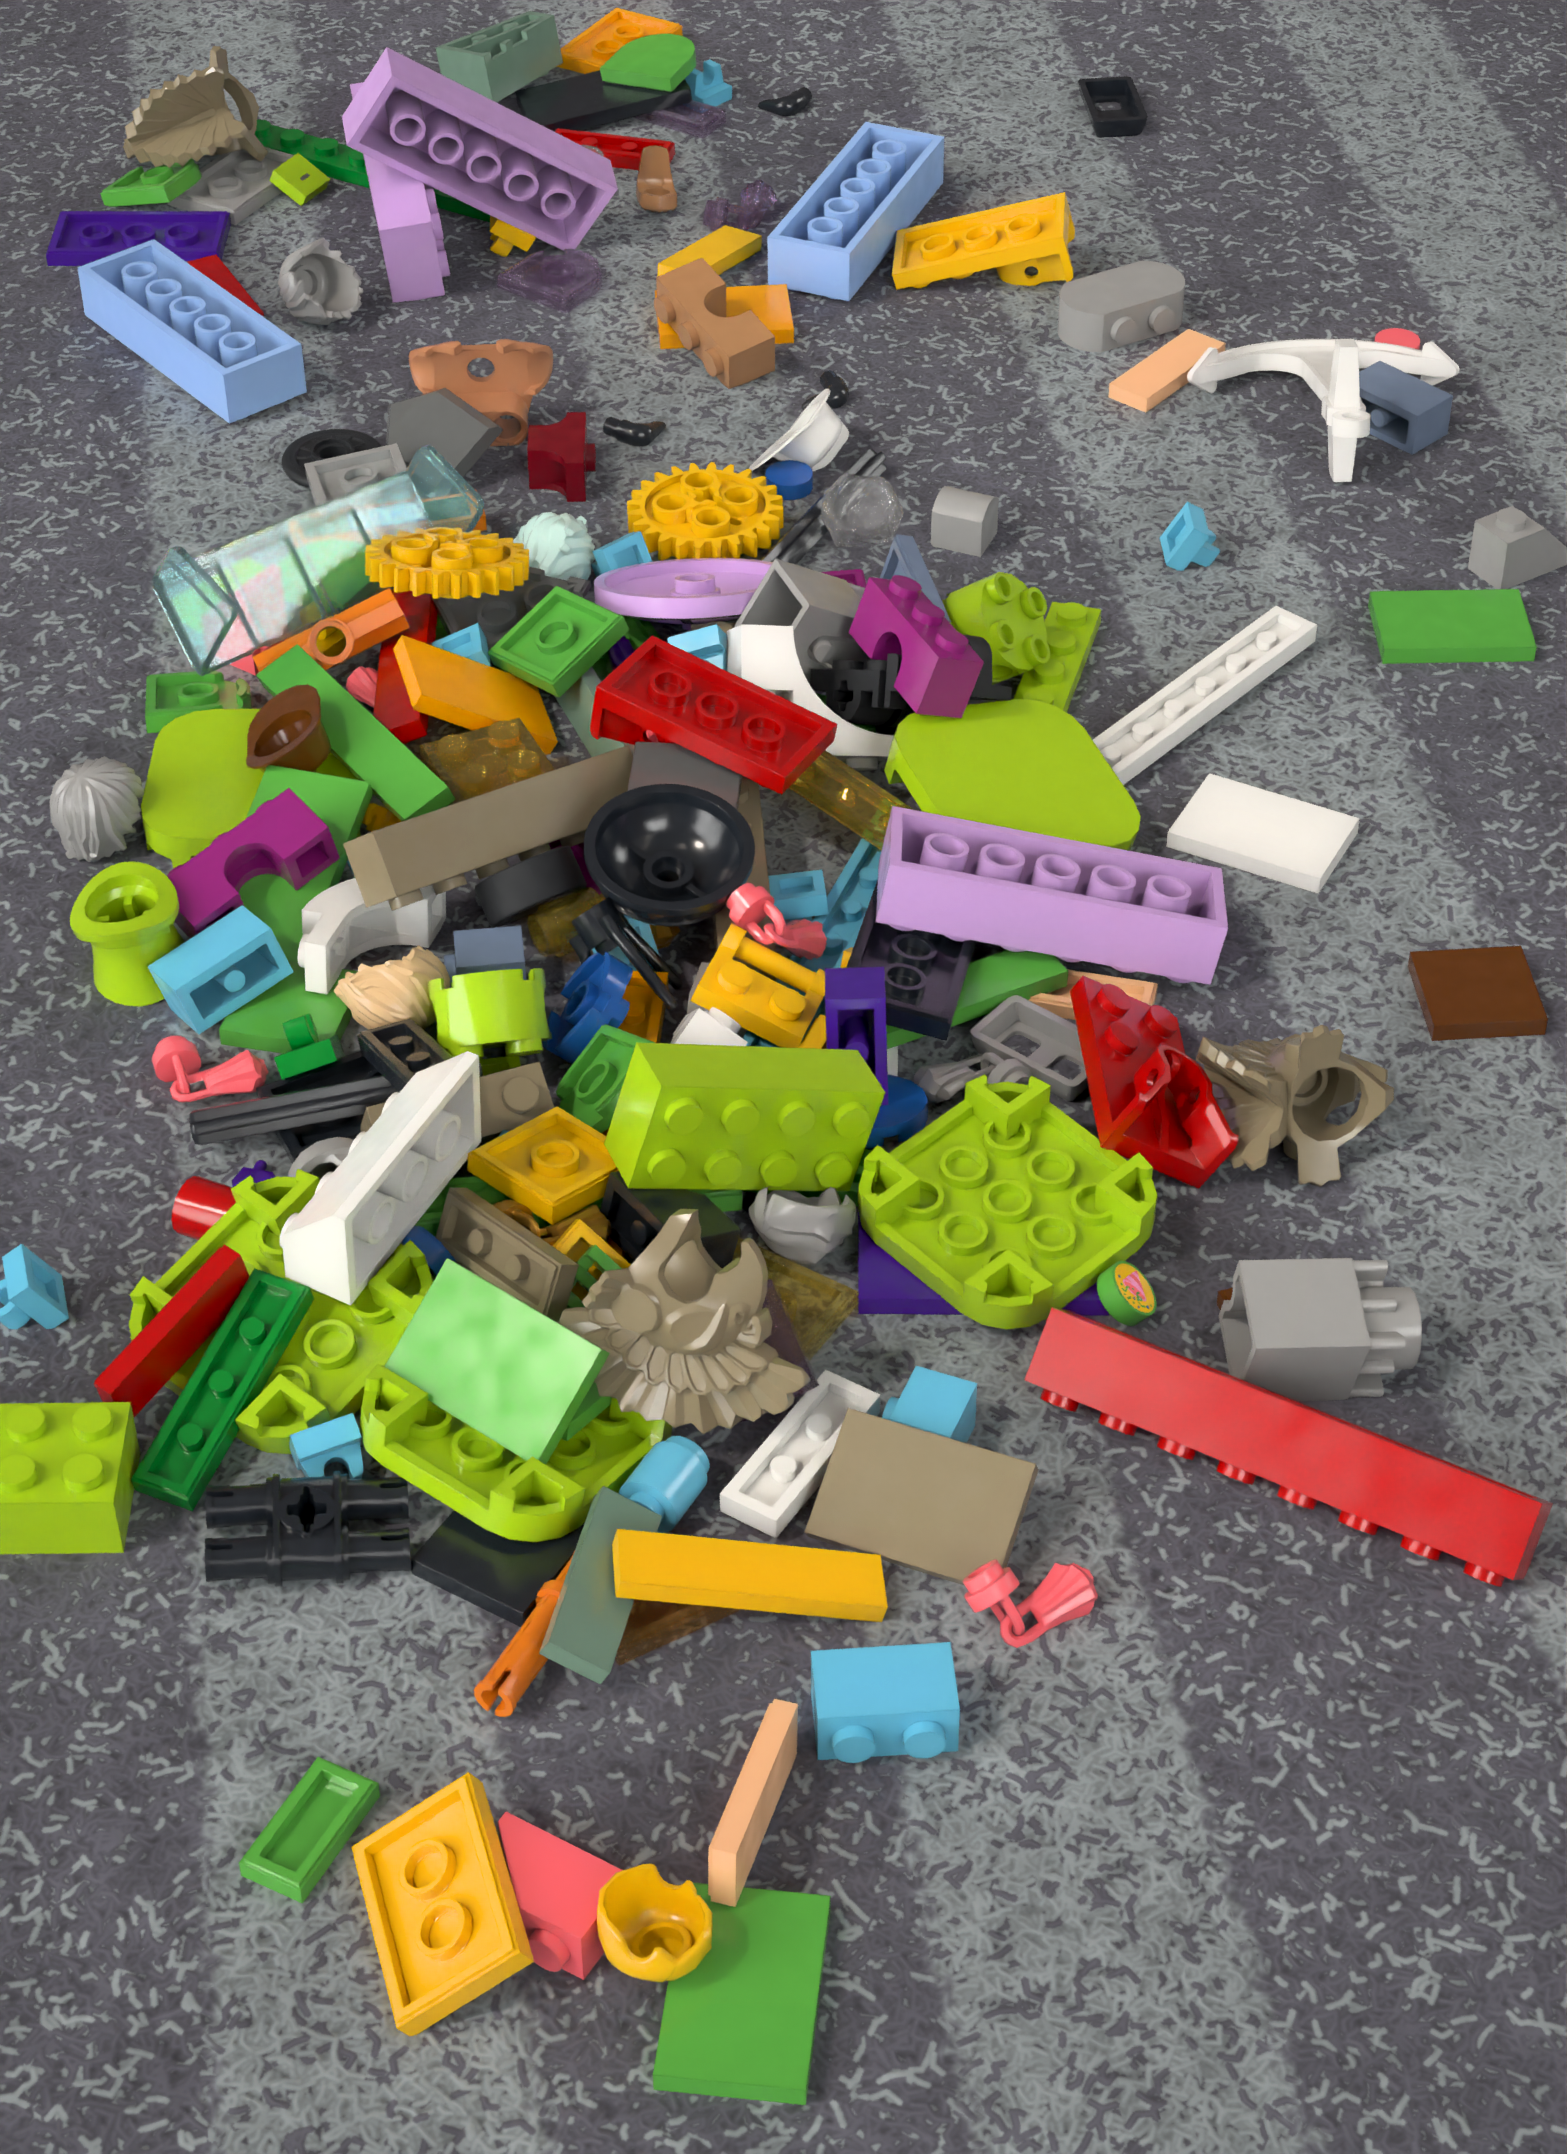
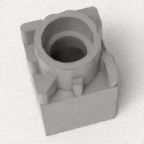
[734,558,875,684]
[1218,1258,1422,1401]

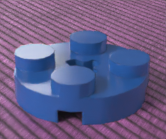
[542,952,633,1064]

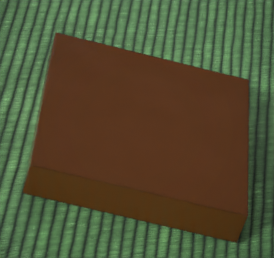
[1408,946,1548,1041]

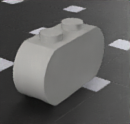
[1057,261,1185,352]

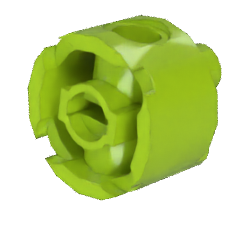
[942,572,1050,685]
[428,968,552,1060]

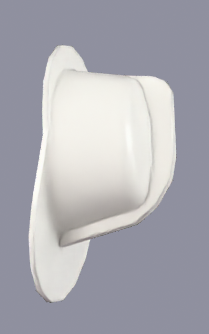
[749,389,849,471]

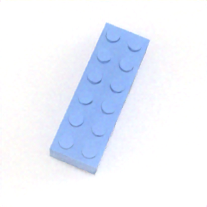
[767,122,944,301]
[77,239,307,424]

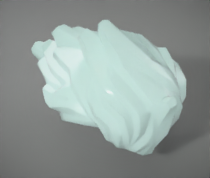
[513,512,595,581]

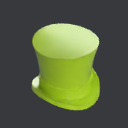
[70,861,185,1007]

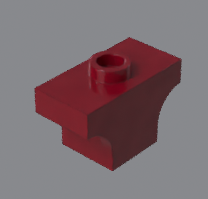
[527,412,596,502]

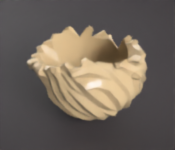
[334,945,450,1030]

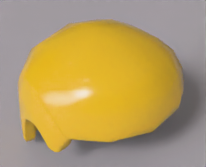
[597,1864,713,1982]

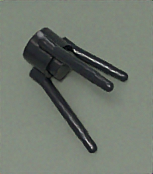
[569,897,682,1010]

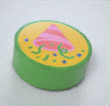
[1097,1261,1157,1326]

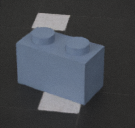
[1359,361,1453,455]

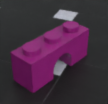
[848,575,984,718]
[167,788,340,938]

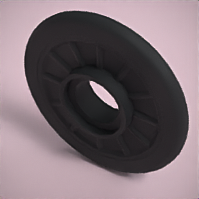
[282,429,382,488]

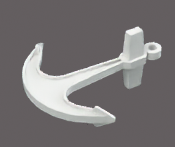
[1187,339,1459,482]

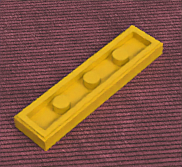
[612,1529,888,1622]

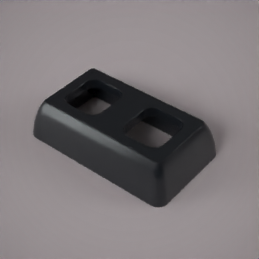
[1078,76,1148,138]

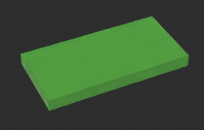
[239,765,373,962]

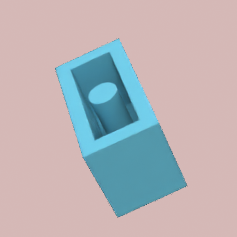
[147,905,293,1034]
[811,1642,960,1763]

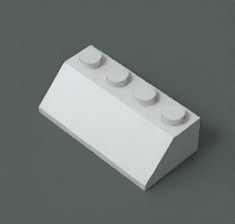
[279,1051,481,1305]

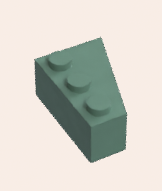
[435,11,563,103]

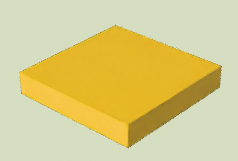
[467,1106,619,1225]

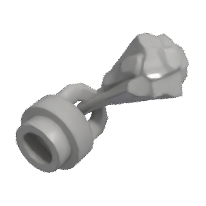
[913,1052,1032,1105]

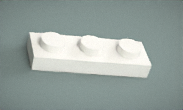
[720,1369,881,1538]

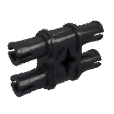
[205,1471,411,1587]

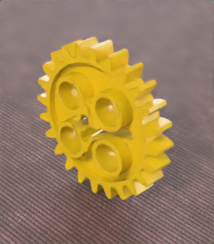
[627,462,784,561]
[365,527,529,599]

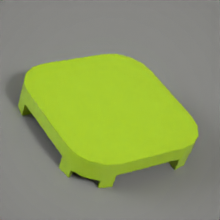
[884,699,1141,851]
[141,709,361,868]
[858,1074,1157,1330]
[129,1169,433,1454]
[359,1363,673,1542]

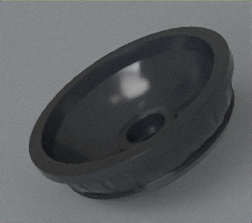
[584,784,755,927]

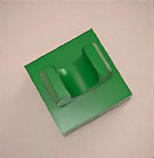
[274,1013,345,1079]

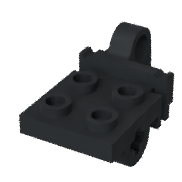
[810,635,1012,728]

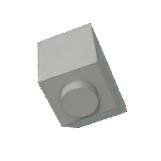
[1468,506,1567,589]

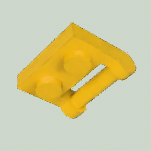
[690,923,825,1048]

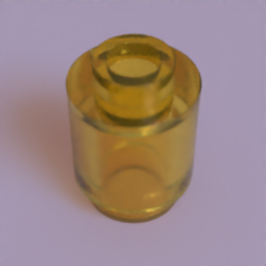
[528,887,606,957]

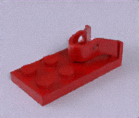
[590,636,838,795]
[1070,976,1238,1189]

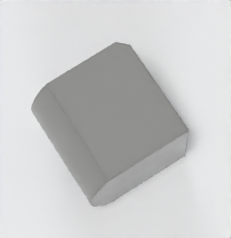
[931,486,999,557]

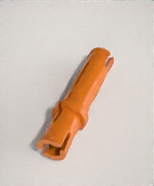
[474,1551,575,1717]

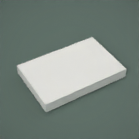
[1166,773,1360,893]

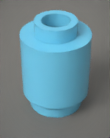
[619,1436,710,1533]

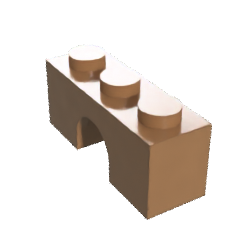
[654,258,775,389]

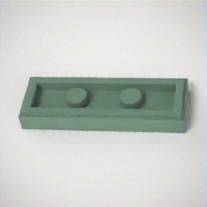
[539,1486,662,1684]

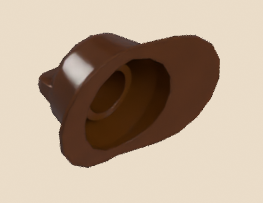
[246,684,331,773]

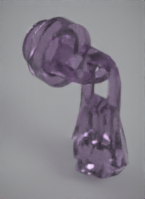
[703,180,777,232]

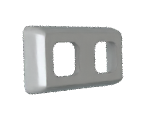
[970,995,1089,1101]

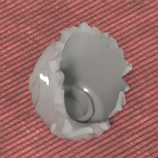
[277,238,363,325]
[50,756,144,862]

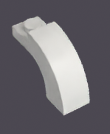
[298,878,446,994]

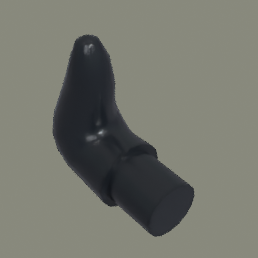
[758,87,812,117]
[802,370,849,410]
[603,417,666,446]

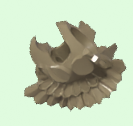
[123,46,268,168]
[1196,1025,1394,1187]
[559,1209,811,1434]

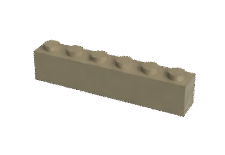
[343,745,633,911]

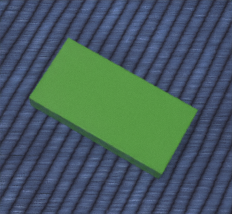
[239,1757,380,1904]

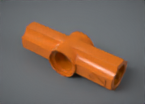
[252,588,410,672]

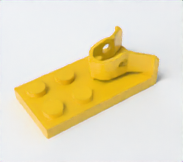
[892,192,1075,290]

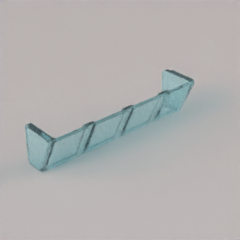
[152,445,484,676]

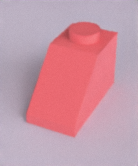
[498,1812,623,1980]

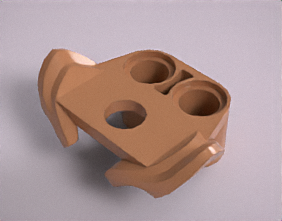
[409,339,553,446]

